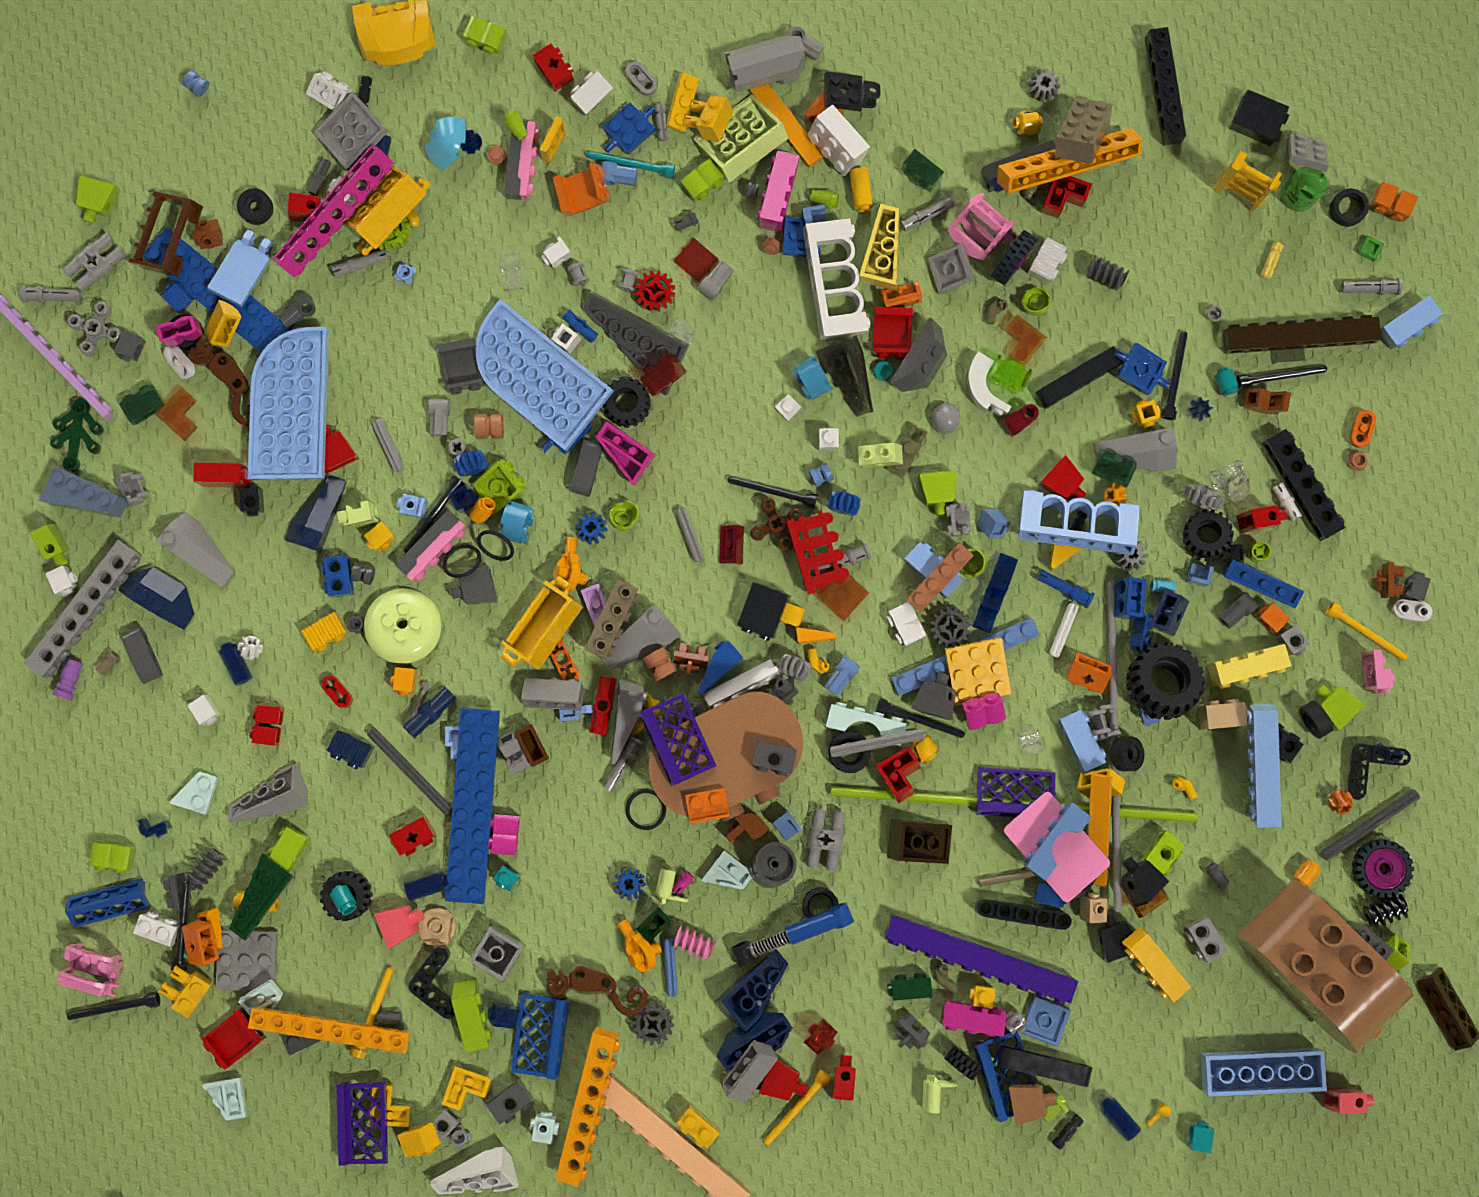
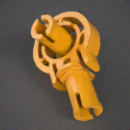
[553,537,588,592]
[617,919,662,973]

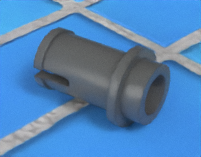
[674,212,699,231]
[1205,862,1229,888]
[377,1011,403,1027]

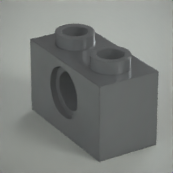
[752,741,797,777]
[486,1079,533,1125]

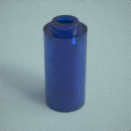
[218,642,253,686]
[404,871,450,901]
[1100,1097,1141,1141]

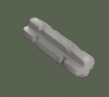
[655,104,669,141]

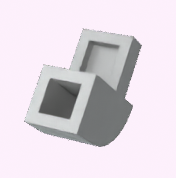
[498,730,530,775]

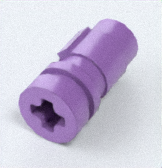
[53,659,83,701]

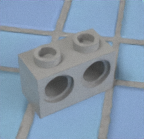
[1184,916,1228,963]

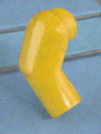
[406,209,420,227]
[807,648,829,673]
[1172,777,1198,800]

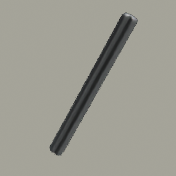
[367,728,453,815]
[1320,790,1420,860]

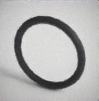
[477,530,514,561]
[442,544,481,578]
[626,789,666,830]

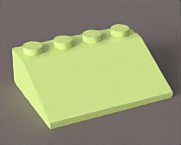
[693,94,789,183]

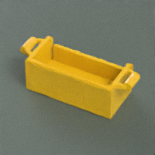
[343,167,430,255]
[500,576,583,670]

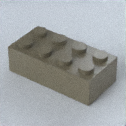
[1054,98,1113,164]

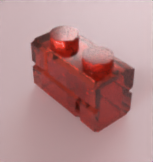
[640,354,687,397]

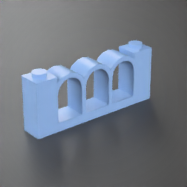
[1018,490,1139,555]

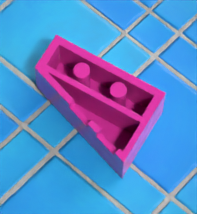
[596,421,657,486]
[941,1000,1007,1037]

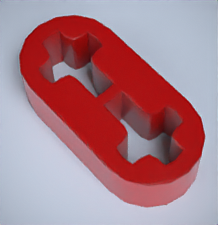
[322,676,353,708]

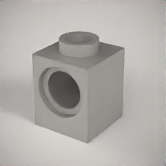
[1276,625,1309,656]
[432,1106,461,1141]

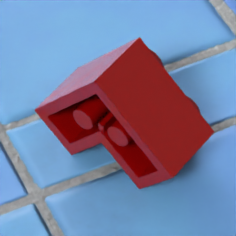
[1041,176,1092,218]
[876,746,921,804]

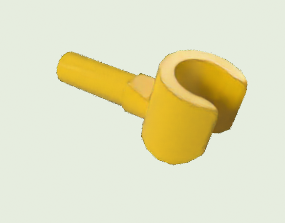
[1146,1104,1171,1127]

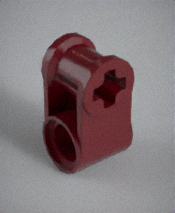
[1001,404,1039,437]

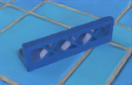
[1222,559,1304,609]
[65,878,150,928]

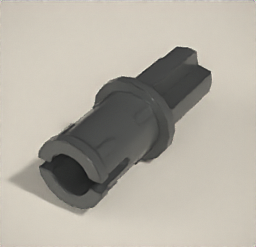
[306,158,331,196]

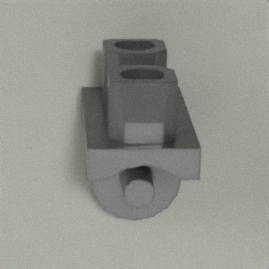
[762,676,798,705]
[163,873,196,910]
[893,1013,930,1049]

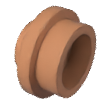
[487,146,506,165]
[761,237,780,255]
[1348,451,1368,471]

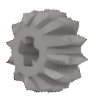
[1028,68,1061,102]
[1115,541,1148,571]
[778,654,811,681]

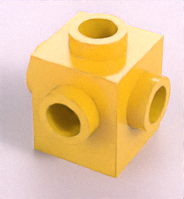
[1131,400,1160,429]

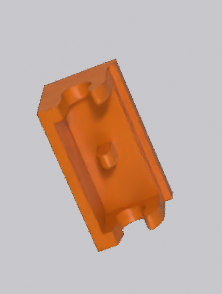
[880,281,923,308]

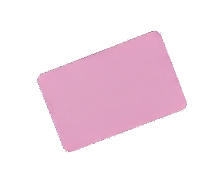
[1004,792,1110,902]

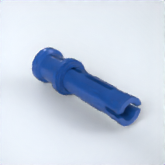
[1037,569,1095,608]

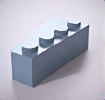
[39,466,128,518]

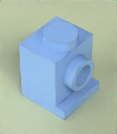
[397,494,428,519]

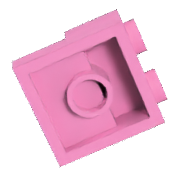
[1361,650,1395,694]

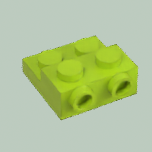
[472,460,528,514]

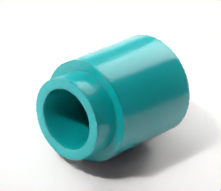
[1214,367,1239,396]
[330,885,356,915]

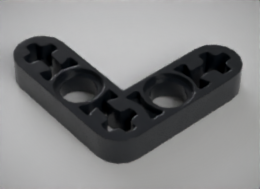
[1348,744,1411,800]
[409,945,455,1019]

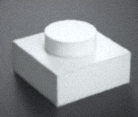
[775,394,802,421]

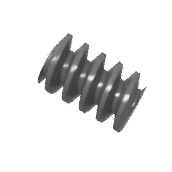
[1087,254,1130,291]
[185,847,227,890]

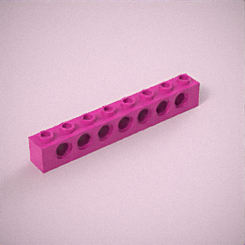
[272,144,394,278]

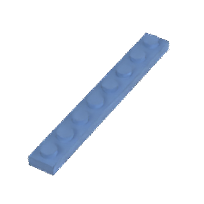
[891,618,1040,696]

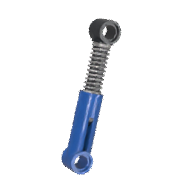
[731,902,854,967]

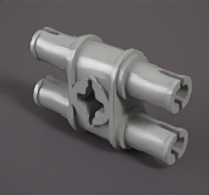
[62,232,126,292]
[806,808,845,871]

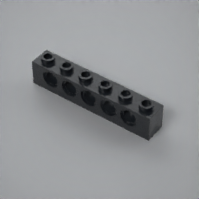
[1145,27,1186,146]
[1262,429,1346,541]

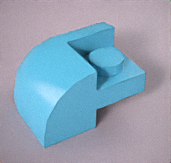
[425,117,466,170]

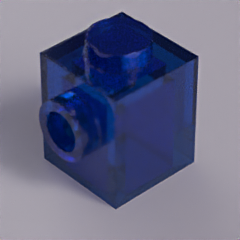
[448,485,477,514]
[487,1002,520,1029]

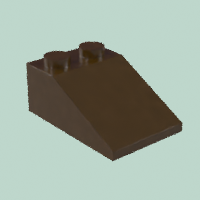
[887,819,952,864]

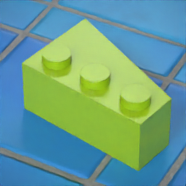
[451,978,492,1053]

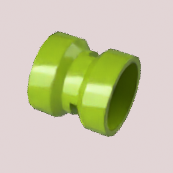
[1247,542,1271,563]

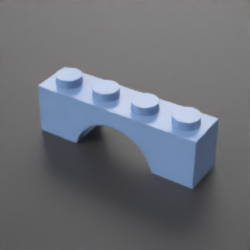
[1024,803,1091,881]

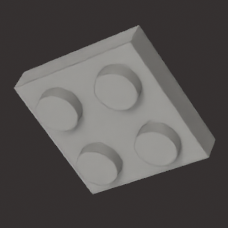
[928,244,974,294]

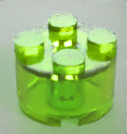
[988,355,1032,395]

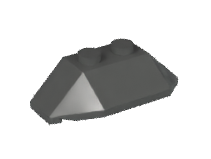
[890,318,948,392]

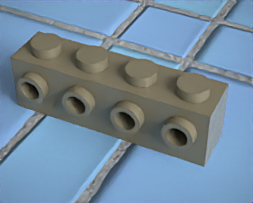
[584,579,640,660]

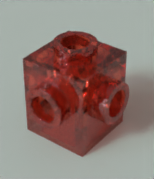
[803,1019,838,1055]

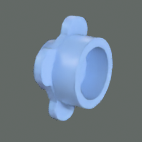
[394,263,416,284]

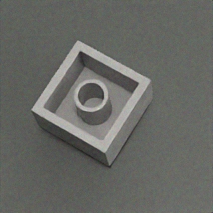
[470,925,526,981]

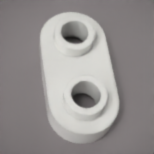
[163,346,195,379]
[1392,599,1432,622]

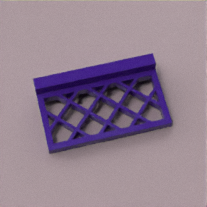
[639,693,716,787]
[976,767,1056,818]
[336,1082,388,1166]

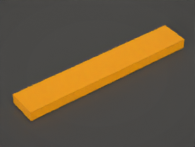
[748,84,824,168]
[1088,773,1112,887]

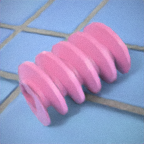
[673,924,717,962]

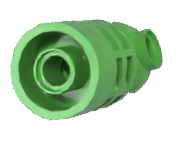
[1281,166,1328,212]

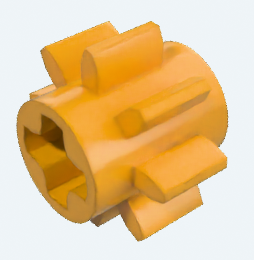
[1103,484,1128,506]

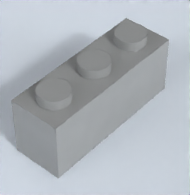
[521,677,585,711]
[721,1040,778,1102]

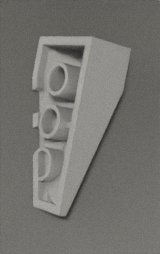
[1094,428,1177,472]
[156,512,235,588]
[601,604,681,670]
[611,679,647,764]
[228,763,308,823]

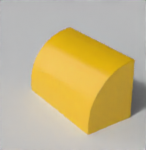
[205,300,241,347]

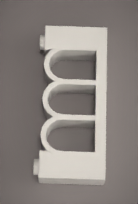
[802,218,870,340]

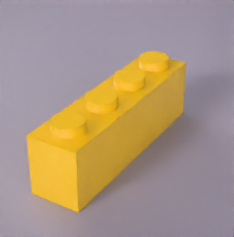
[1122,927,1191,1003]

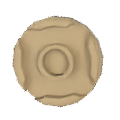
[418,908,457,947]

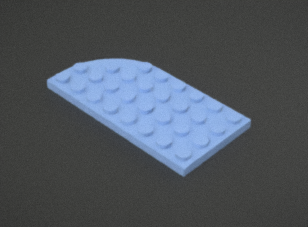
[476,299,614,451]
[248,327,329,480]

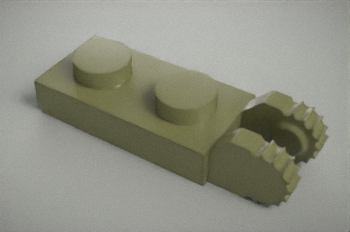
[886,424,928,479]

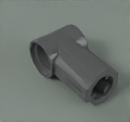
[278,293,316,328]
[1218,591,1259,629]

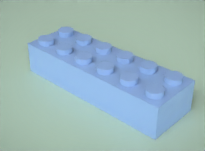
[1246,704,1281,828]
[1200,1048,1327,1097]

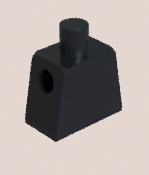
[1121,856,1169,907]
[1098,913,1133,963]

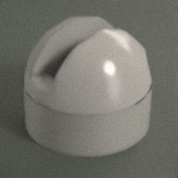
[1207,306,1223,321]

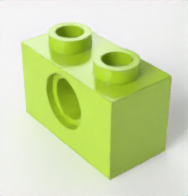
[1139,830,1185,876]

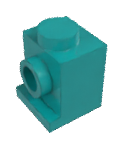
[494,865,521,892]

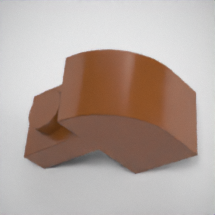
[1243,388,1291,414]
[725,813,770,842]

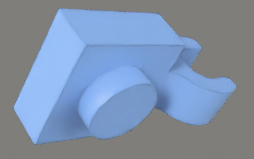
[559,705,594,722]
[445,726,459,760]

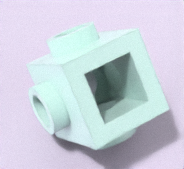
[530,1112,559,1144]

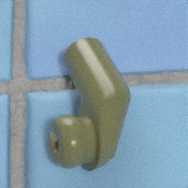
[1024,182,1049,199]
[985,299,1008,324]
[935,964,957,992]

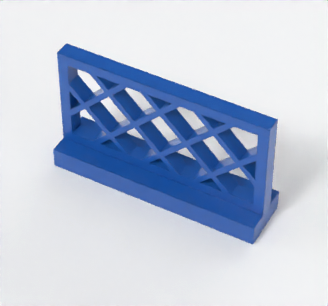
[511,993,569,1080]
[972,1032,1035,1122]

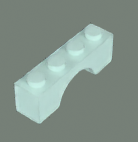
[825,702,906,747]

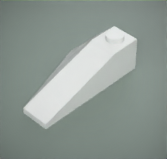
[430,1147,519,1194]

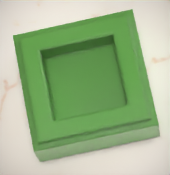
[1357,235,1384,262]

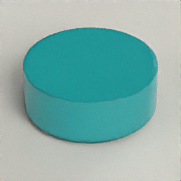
[873,361,893,381]

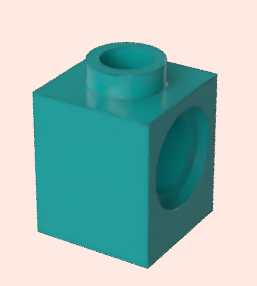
[1187,1121,1214,1153]

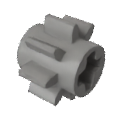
[1005,1011,1028,1035]

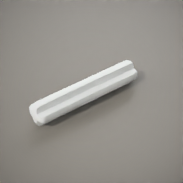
[1049,603,1079,658]

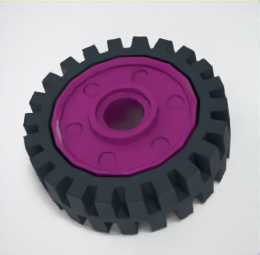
[991,230,1038,286]
[1352,839,1414,898]

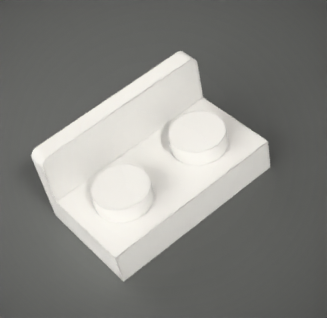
[306,72,353,111]

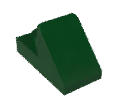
[636,907,672,943]

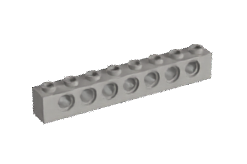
[24,540,142,678]

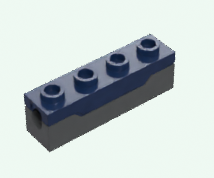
[981,139,1056,193]

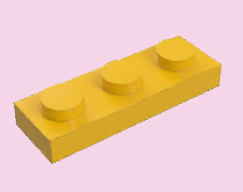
[666,72,699,133]

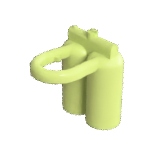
[655,867,688,904]
[922,1075,958,1113]

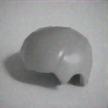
[930,403,961,434]

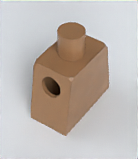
[1009,1084,1058,1126]

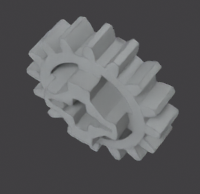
[1183,483,1225,509]

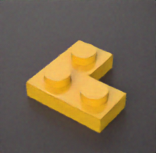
[442,1066,492,1111]
[370,1084,411,1127]

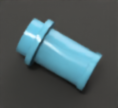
[1150,578,1176,594]

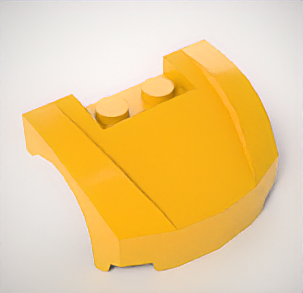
[352,0,436,66]

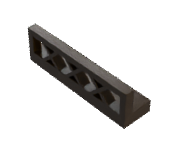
[1416,967,1479,1051]

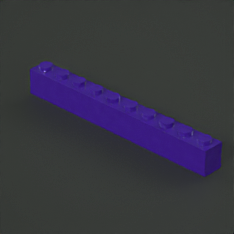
[884,914,1078,1005]

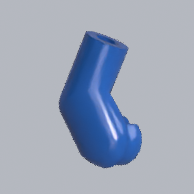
[1376,742,1404,762]

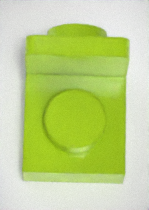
[1043,1091,1069,1123]

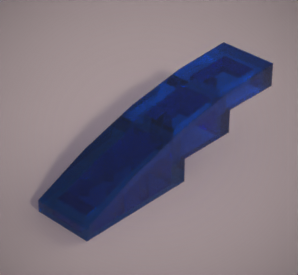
[972,553,1018,633]

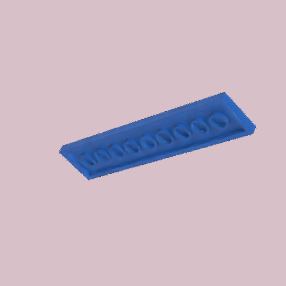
[143,227,293,353]
[445,707,500,904]

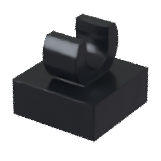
[1223,544,1245,564]

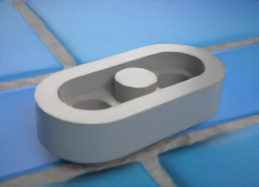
[626,61,657,96]

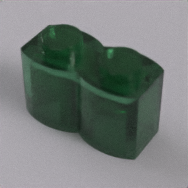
[119,384,167,425]

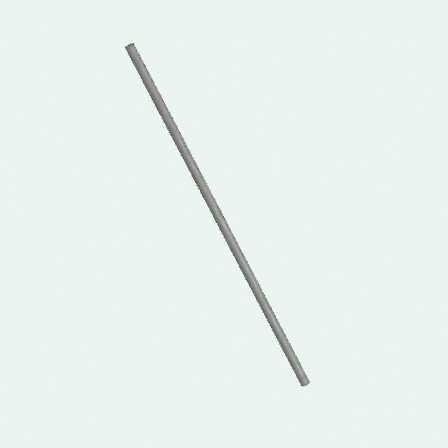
[1107,582,1122,911]

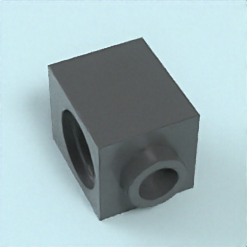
[114,331,146,362]

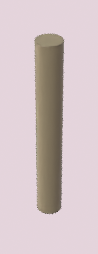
[978,870,1037,887]

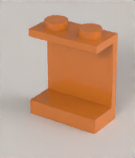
[553,162,609,216]

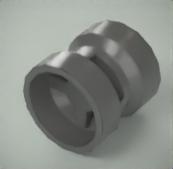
[351,562,376,585]

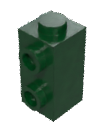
[887,973,932,1001]

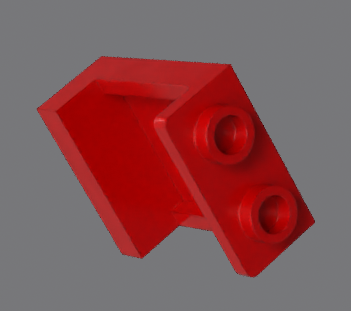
[873,307,913,360]
[201,1007,267,1070]

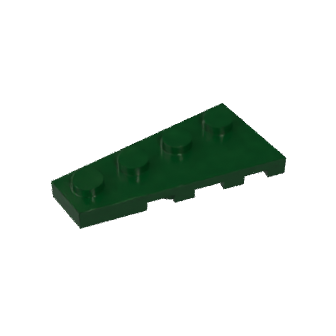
[229,853,294,940]

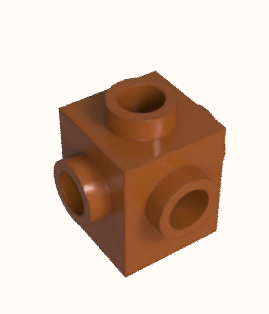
[192,219,223,249]

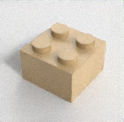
[1197,699,1248,730]

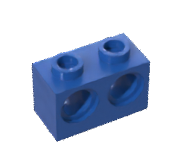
[321,555,355,598]
[1114,577,1146,620]

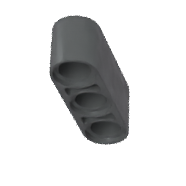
[570,439,603,497]
[121,626,163,684]

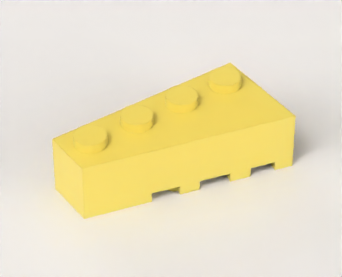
[859,204,900,291]
[1206,644,1291,689]

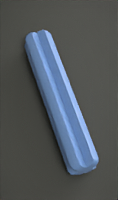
[663,938,678,997]

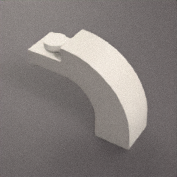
[967,351,1011,416]

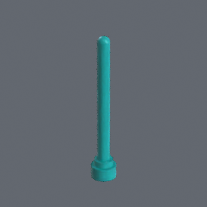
[586,151,675,179]

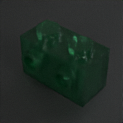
[901,149,944,193]
[1091,447,1137,488]

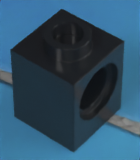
[239,487,264,517]

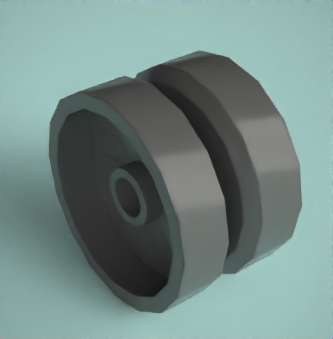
[749,842,797,889]

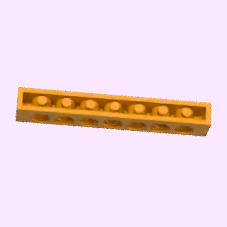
[997,128,1143,194]
[248,1007,411,1053]
[555,1027,621,1187]

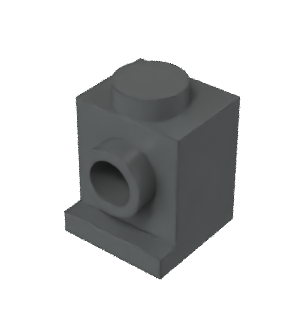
[1400,571,1431,602]

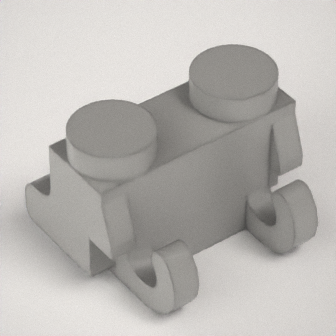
[116,472,151,508]
[946,503,971,537]
[1087,704,1121,740]

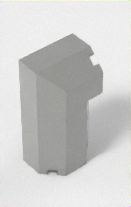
[725,35,805,93]

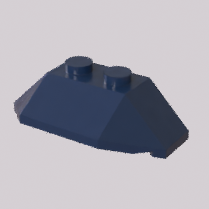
[119,567,195,630]
[717,1013,793,1071]

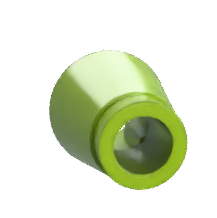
[503,110,528,141]
[810,190,839,210]

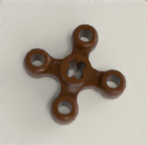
[750,498,804,552]

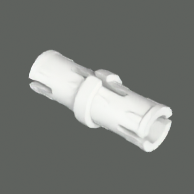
[1272,483,1302,522]

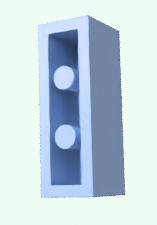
[1380,295,1443,349]
[903,542,963,599]
[1057,710,1107,772]

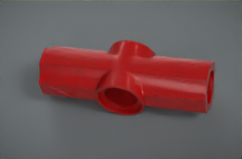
[589,676,617,736]

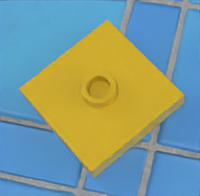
[540,116,566,163]

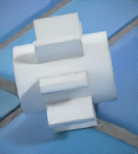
[237,636,263,659]

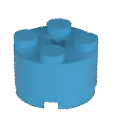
[792,356,833,400]
[499,501,535,544]

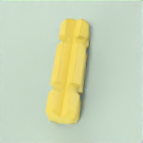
[1261,242,1283,279]

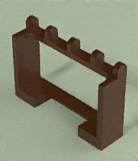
[128,191,203,277]

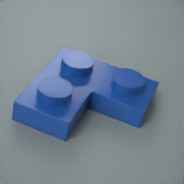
[782,217,821,258]

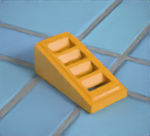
[796,628,836,644]
[196,907,223,949]

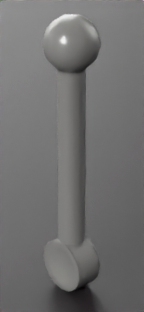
[411,681,430,718]

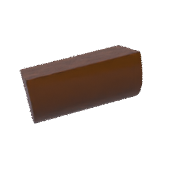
[514,724,549,767]

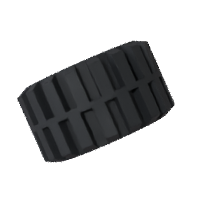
[603,377,651,428]
[1183,509,1234,561]
[320,871,373,921]

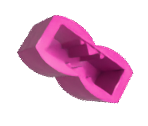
[156,316,203,347]
[962,693,1006,730]
[488,814,520,855]

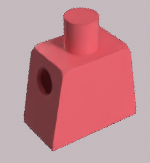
[374,905,425,949]
[1323,1087,1374,1114]

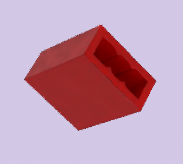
[193,462,252,488]

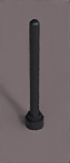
[1160,331,1188,420]
[1236,365,1328,390]
[404,475,465,553]
[727,476,818,509]
[875,698,965,738]
[171,880,190,971]
[67,991,161,1020]

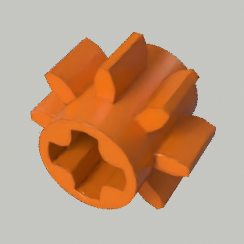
[1328,790,1353,814]

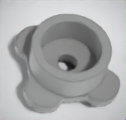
[448,1125,472,1149]

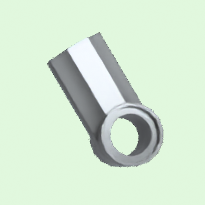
[789,27,825,61]
[698,261,734,301]
[429,399,450,437]

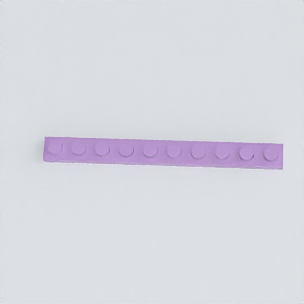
[0,294,115,421]

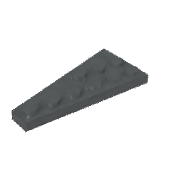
[584,292,689,396]

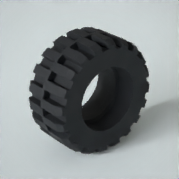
[1126,642,1206,720]

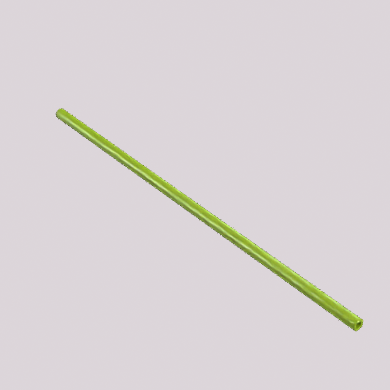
[830,786,1198,823]

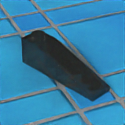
[816,335,873,417]

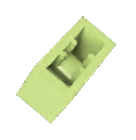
[858,442,903,468]

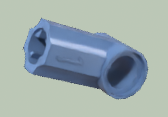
[601,161,638,186]
[825,656,860,696]

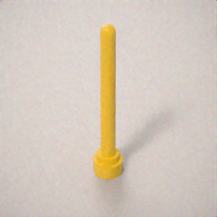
[1325,602,1408,661]
[349,967,394,1059]
[764,1069,833,1146]

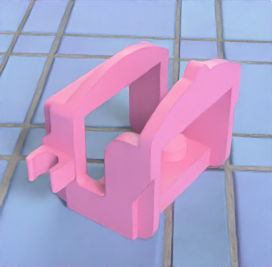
[948,192,1017,260]
[57,943,123,997]

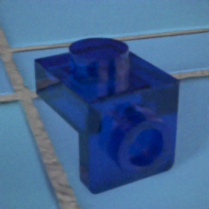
[138,818,172,838]

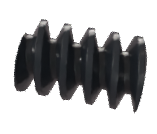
[1363,894,1408,929]

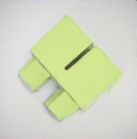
[337,500,380,528]

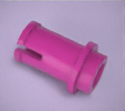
[672,871,694,896]

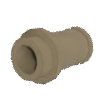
[95,651,120,676]

